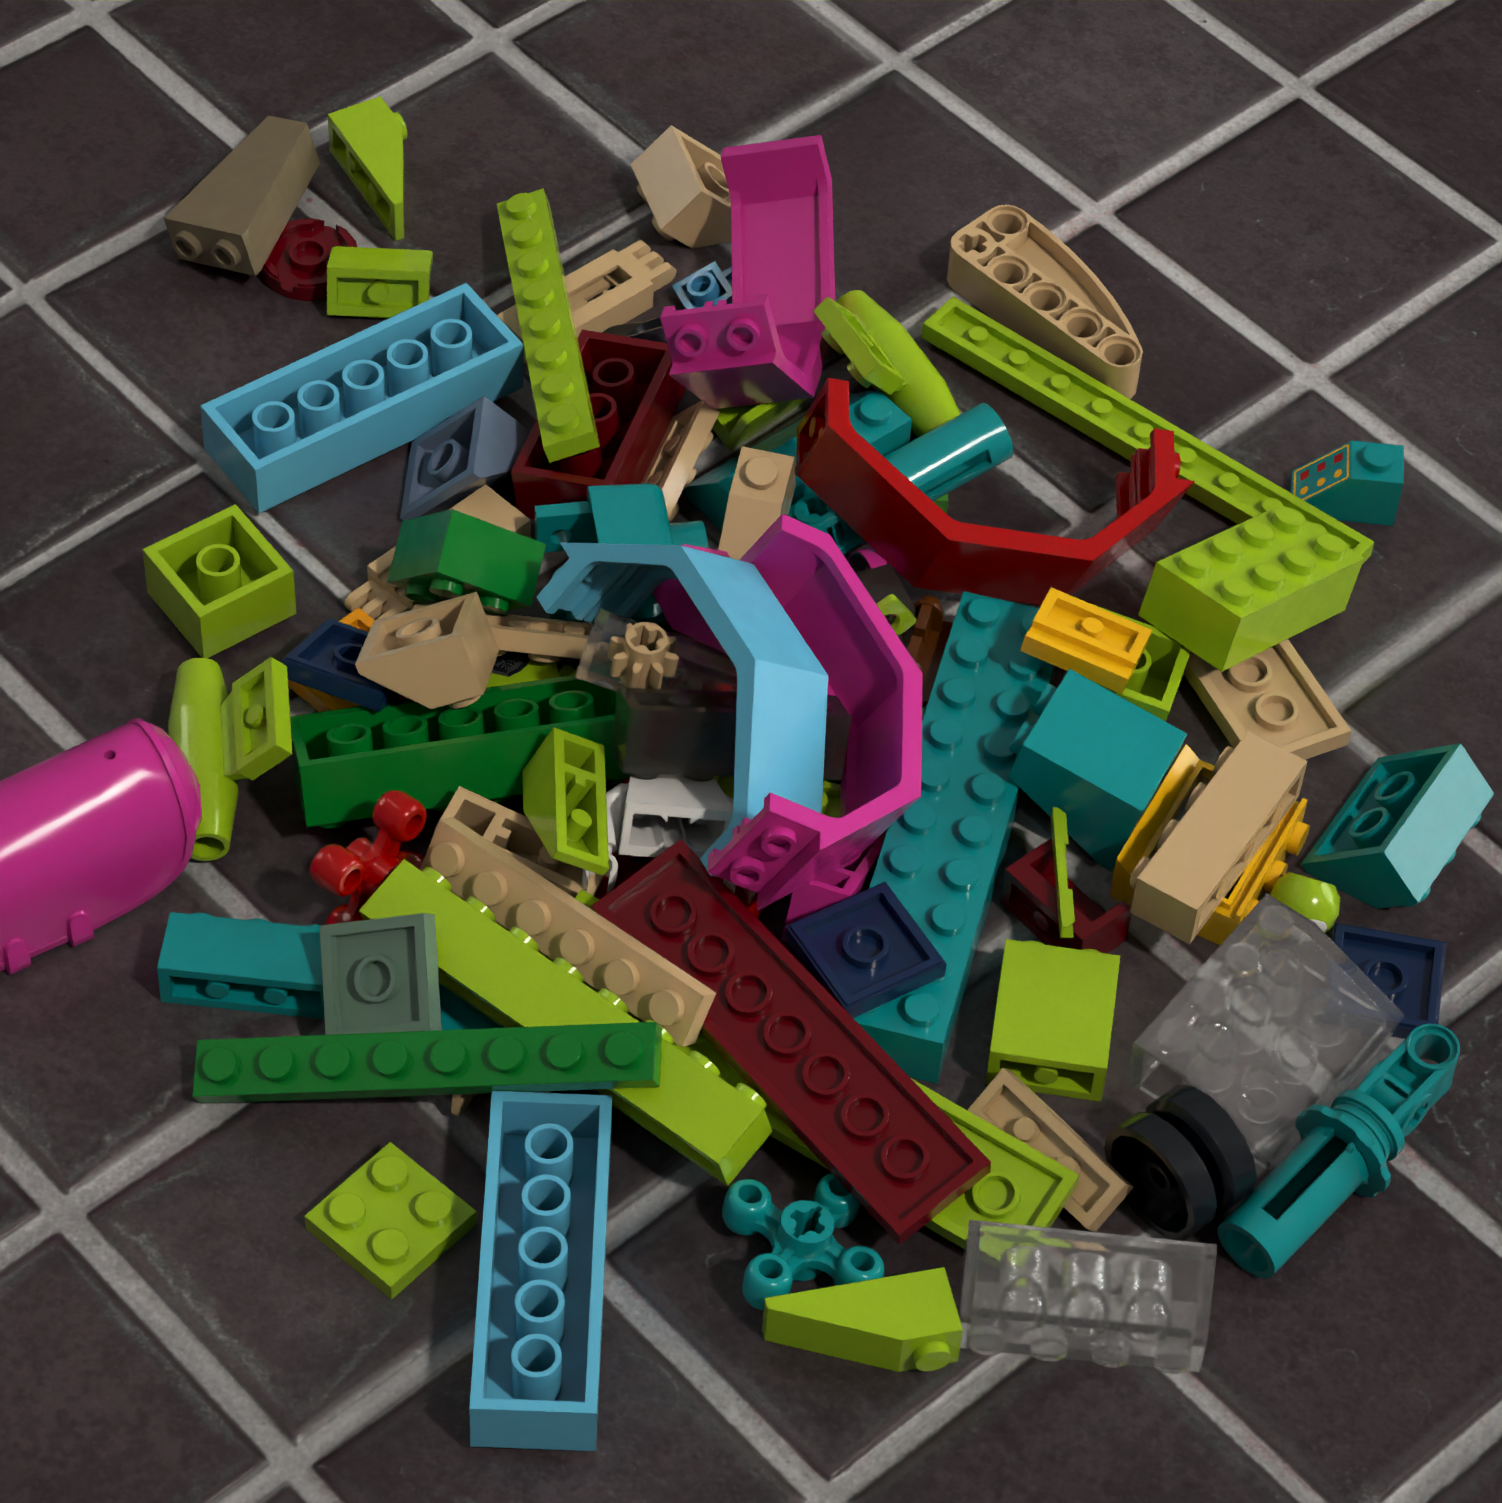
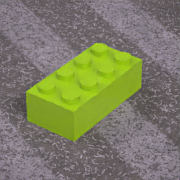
[1138,505,1364,672]

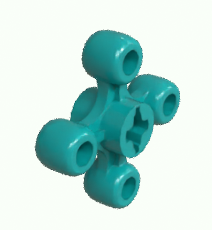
[722,1173,885,1311]

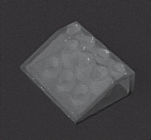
[1128,894,1405,1173]

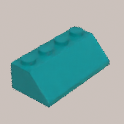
[682,389,912,531]

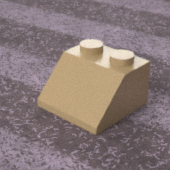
[630,125,732,249]
[355,592,499,709]

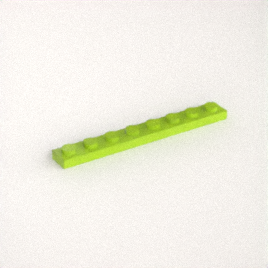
[497,188,600,463]

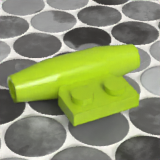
[813,290,961,437]
[168,657,292,861]

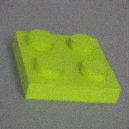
[304,1142,477,1300]

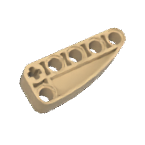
[947,205,1143,399]

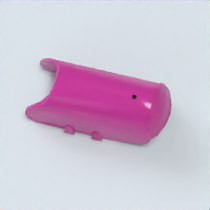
[0,718,202,975]

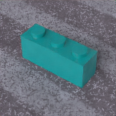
[157,912,325,1019]

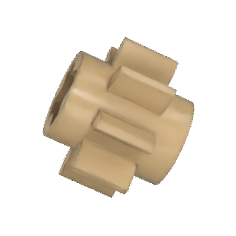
[608,622,679,692]

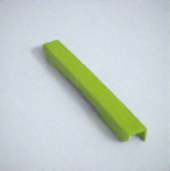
[1050,807,1075,938]

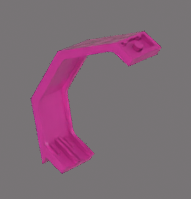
[660,135,835,409]
[707,513,923,911]

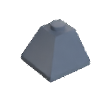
[400,396,529,521]

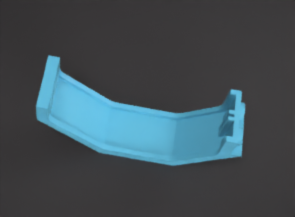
[536,542,828,877]

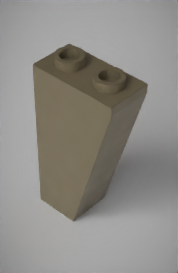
[163,115,320,276]

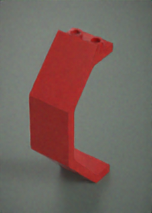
[796,378,1195,605]

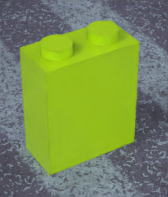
[985,939,1120,1102]

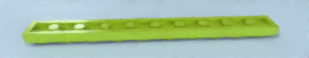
[921,296,1374,563]

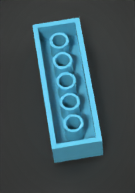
[200,283,523,513]
[469,1091,612,1451]

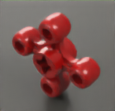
[310,790,427,925]

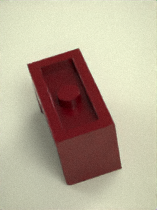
[1000,838,1132,954]

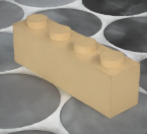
[1129,731,1308,945]

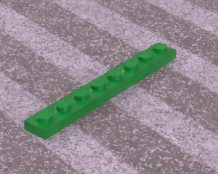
[192,1022,662,1104]

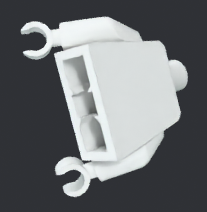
[582,766,756,904]

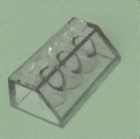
[957,1220,1217,1374]

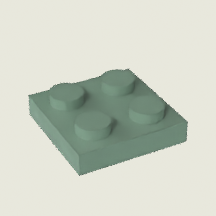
[320,913,442,1035]

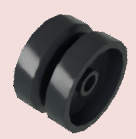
[1104,1084,1257,1241]

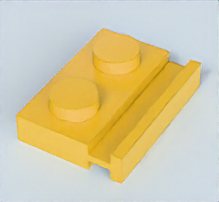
[1020,587,1152,694]

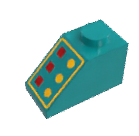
[1290,440,1404,526]

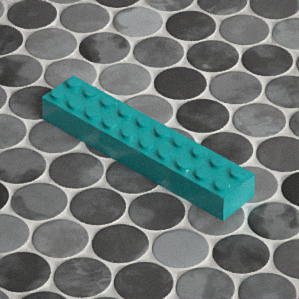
[853,591,1059,1084]

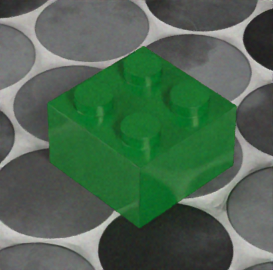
[387,509,546,616]

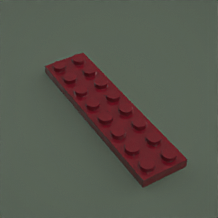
[591,839,991,1245]

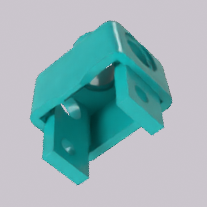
[535,483,708,630]

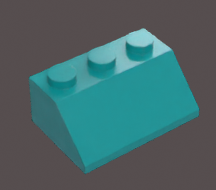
[1301,743,1494,909]

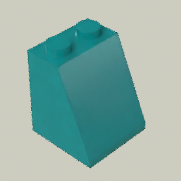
[1008,669,1188,871]

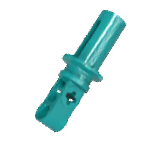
[788,403,1013,555]
[1217,1024,1460,1279]

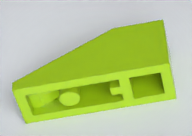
[328,96,408,241]
[522,728,609,876]
[762,1267,963,1372]

